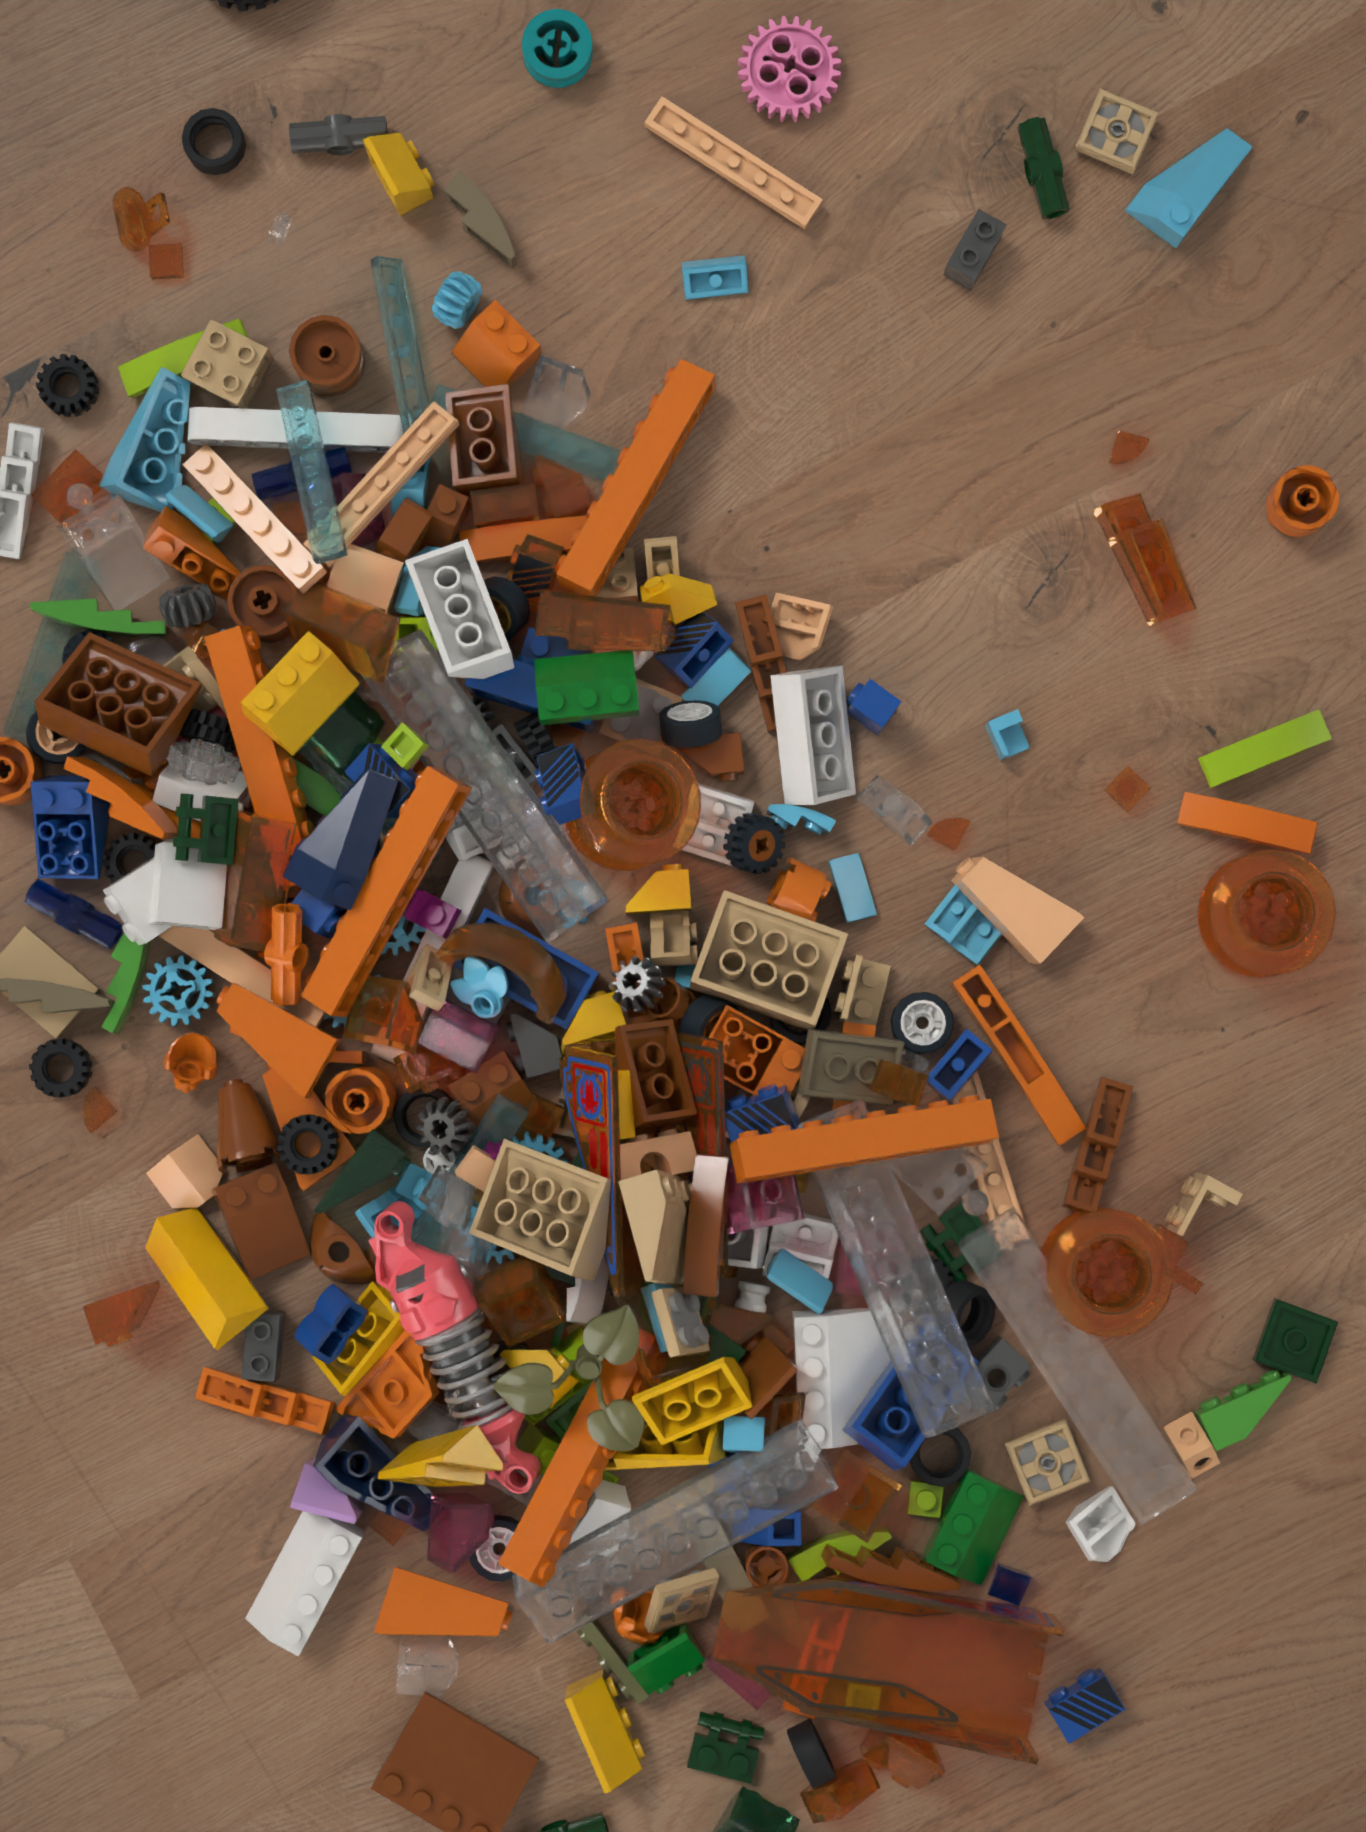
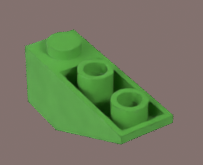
[1194,1369,1292,1451]

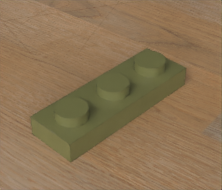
[577,1611,649,1704]

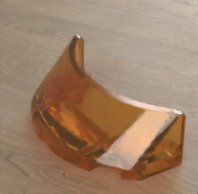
[435,923,567,1025]

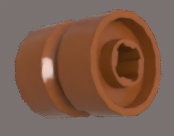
[644,978,698,1032]
[744,1544,789,1590]

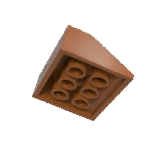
[34,632,202,776]
[371,1691,539,1832]

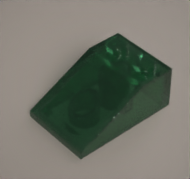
[314,1128,411,1214]

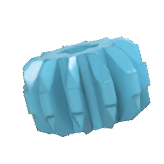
[432,271,482,329]

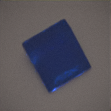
[987,1563,1031,1605]

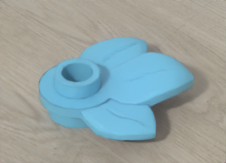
[450,956,508,1018]

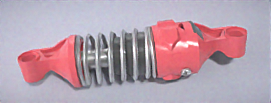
[368,1201,542,1494]

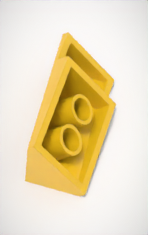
[145,1208,269,1350]
[312,1281,405,1396]
[605,1419,725,1470]
[378,1425,503,1487]

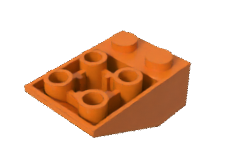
[697,1005,805,1096]

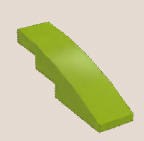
[118,318,249,398]
[1198,709,1332,788]

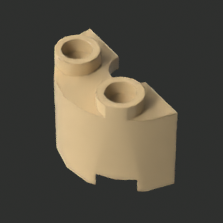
[650,910,698,967]

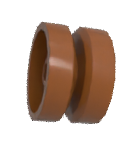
[289,315,365,397]
[227,565,305,643]

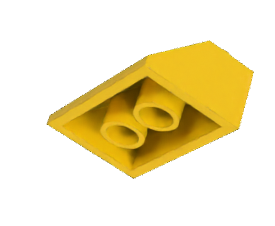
[240,631,360,756]
[632,1357,753,1445]
[565,1670,646,1794]

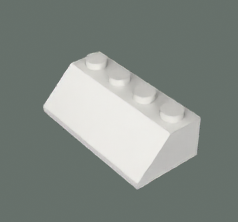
[405,539,515,679]
[771,666,856,805]
[245,1511,366,1657]

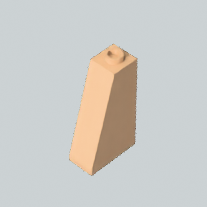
[951,857,1084,964]

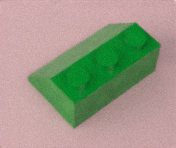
[534,649,640,725]
[922,1468,1024,1585]

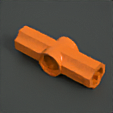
[264,903,309,1006]

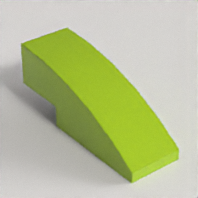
[786,1527,892,1583]

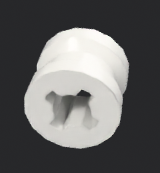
[423,1148,458,1177]
[734,1280,771,1313]

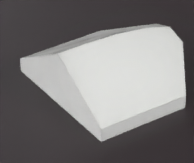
[1065,1486,1136,1562]

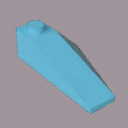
[1125,128,1252,248]
[99,367,191,512]

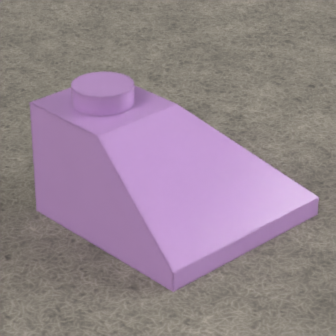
[290,1456,364,1524]

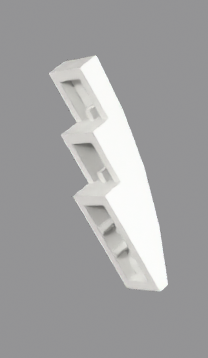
[0,422,44,559]

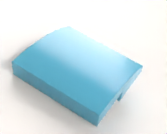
[925,885,1002,966]

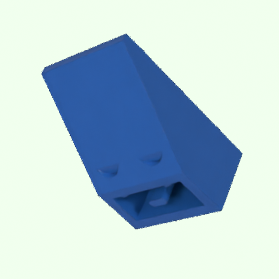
[30,775,110,879]

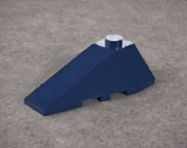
[283,768,398,910]
[313,1416,445,1531]

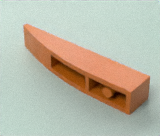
[949,964,1086,1146]

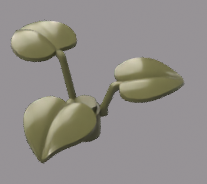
[494,1304,644,1451]

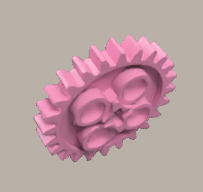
[738,16,841,122]

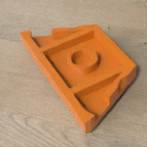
[335,1330,439,1439]

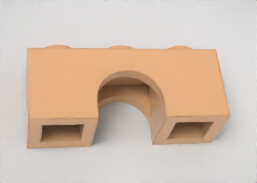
[593,1129,697,1193]

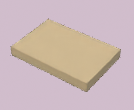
[0,926,100,1039]

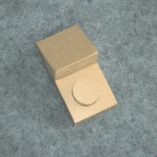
[644,536,680,580]
[403,944,454,1011]

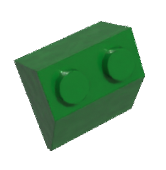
[628,1623,705,1695]

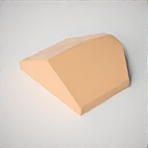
[771,593,834,661]
[146,1134,224,1208]

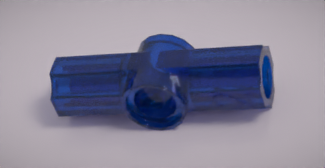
[252,447,353,501]
[24,878,123,950]

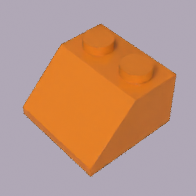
[451,299,542,387]

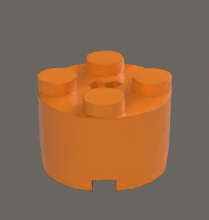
[1266,465,1339,537]
[0,737,43,806]
[766,857,832,922]
[324,1065,398,1134]

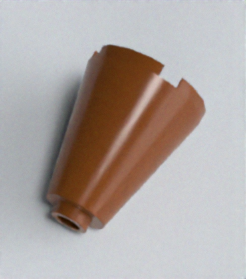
[217,1079,281,1173]

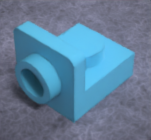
[394,1162,446,1213]

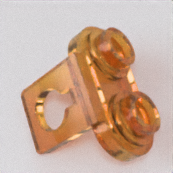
[112,187,170,252]

